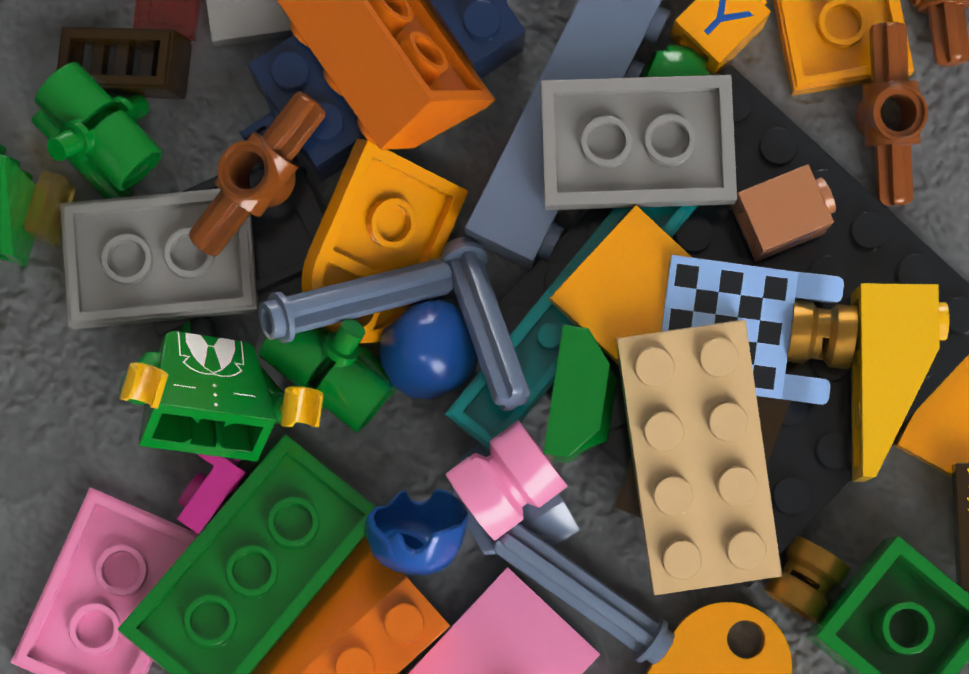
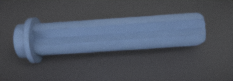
[439,237,530,411]
[258,259,453,343]
[493,523,675,664]

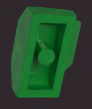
[543,325,618,463]

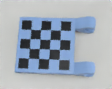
[661,255,844,405]

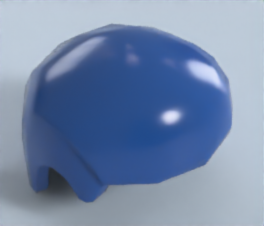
[380,298,478,399]
[364,489,469,575]

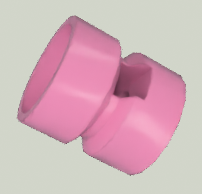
[446,420,568,541]

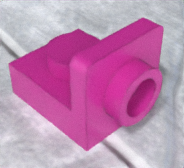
[177,454,250,534]

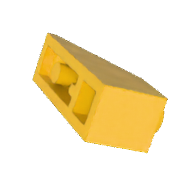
[850,283,949,482]

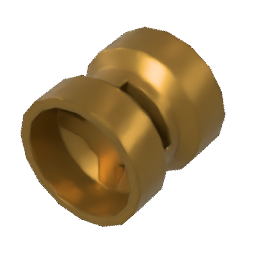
[787,299,858,370]
[763,536,850,623]

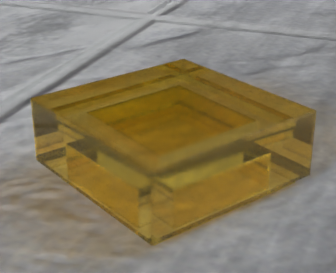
[23,170,76,247]

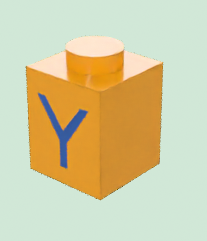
[669,0,771,75]

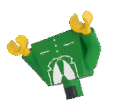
[119,318,324,462]

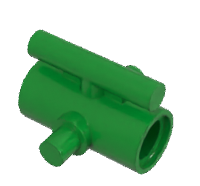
[31,62,163,199]
[258,319,398,433]

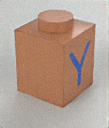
[731,164,836,262]

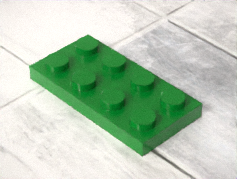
[117,434,375,674]

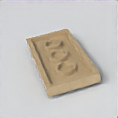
[615,320,782,596]

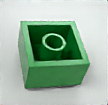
[805,536,969,674]

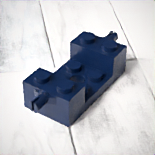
[239,0,525,183]

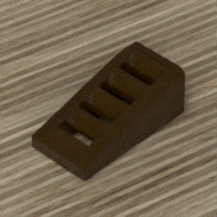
[57,27,192,99]

